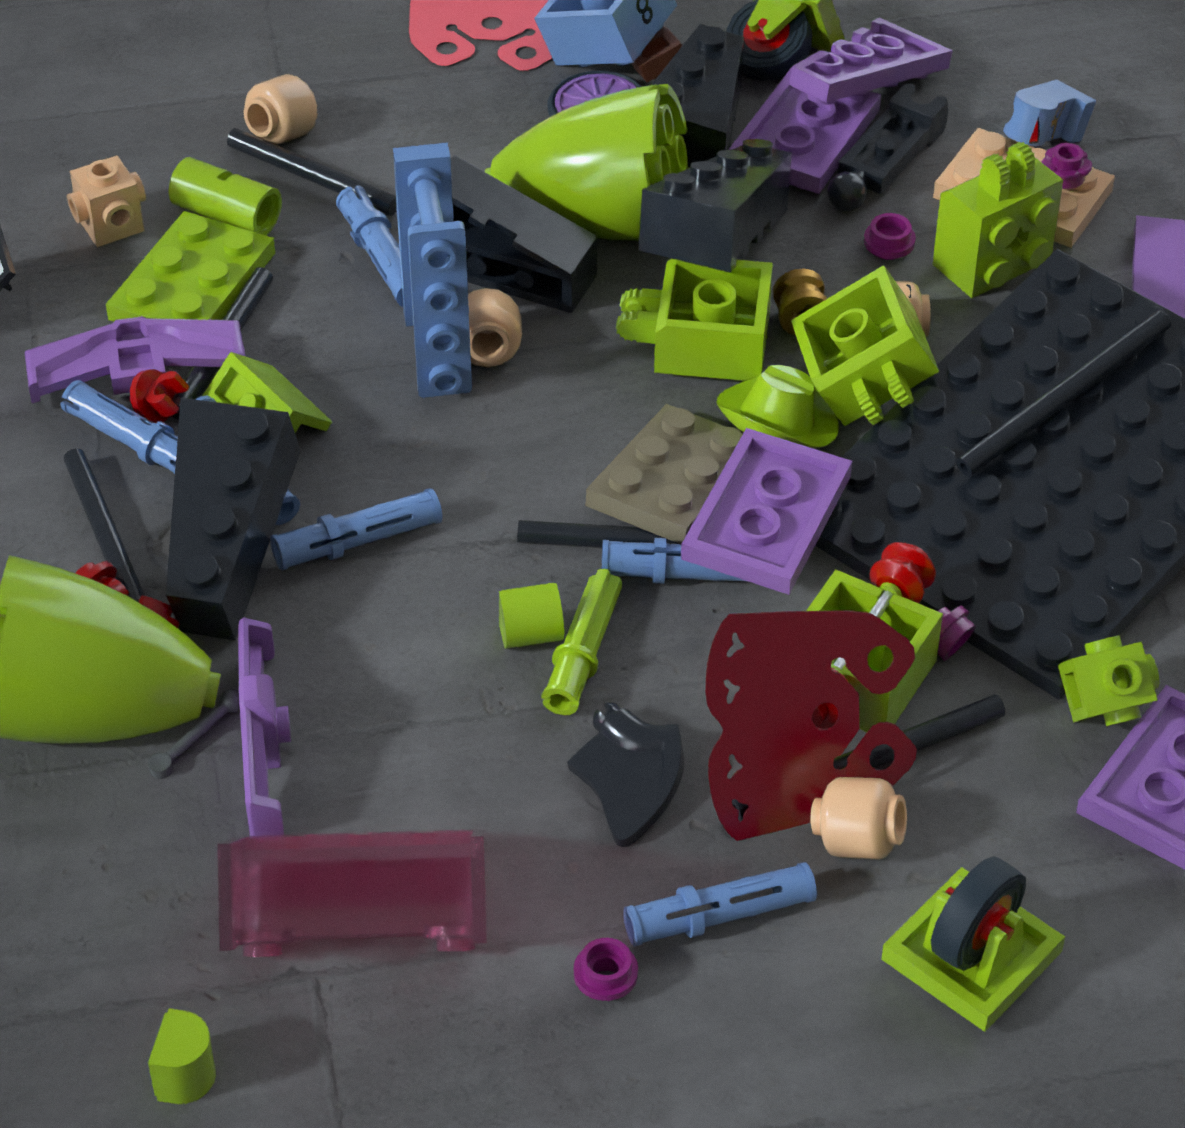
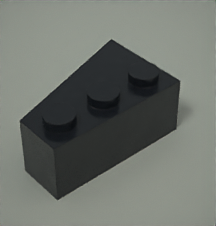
[652,24,744,168]
[451,155,597,313]

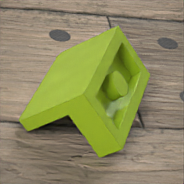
[203,352,332,433]

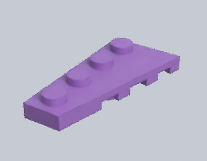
[789,18,953,105]

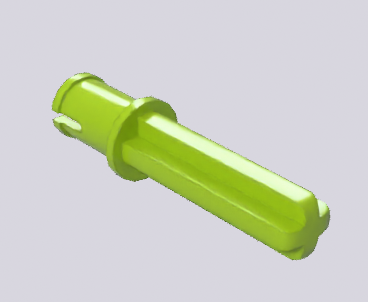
[541,568,622,715]

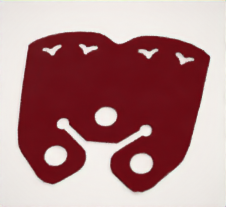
[705,610,917,841]

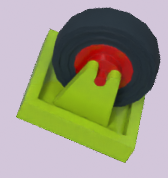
[726,0,845,81]
[881,856,1065,1032]

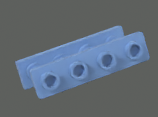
[393,143,472,398]

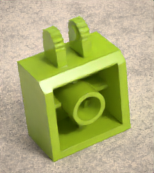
[932,142,1063,298]
[615,259,773,381]
[791,265,939,426]

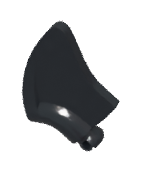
[567,702,684,847]

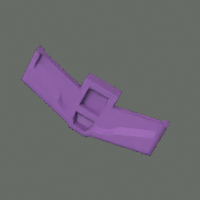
[25,316,246,404]
[238,617,291,842]

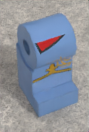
[1003,80,1097,146]

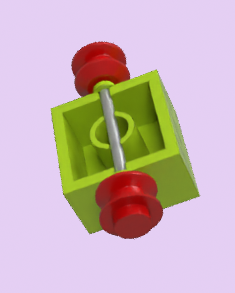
[806,542,943,732]

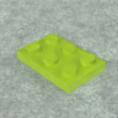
[106,211,275,322]

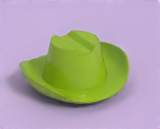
[716,365,839,449]

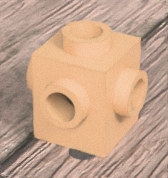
[67,155,146,247]

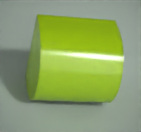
[499,583,564,649]
[148,1008,216,1104]

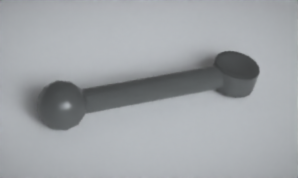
[148,689,240,779]

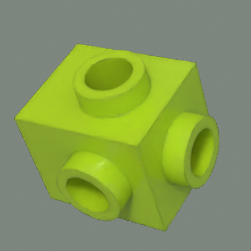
[1058,636,1160,726]

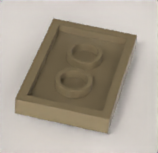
[585,404,743,544]

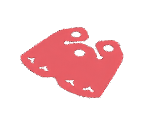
[409,0,553,71]

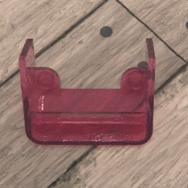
[217,829,488,957]

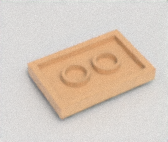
[933,128,1115,248]

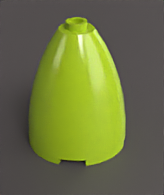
[485,84,689,241]
[0,555,221,744]

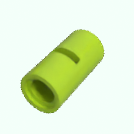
[168,157,282,235]

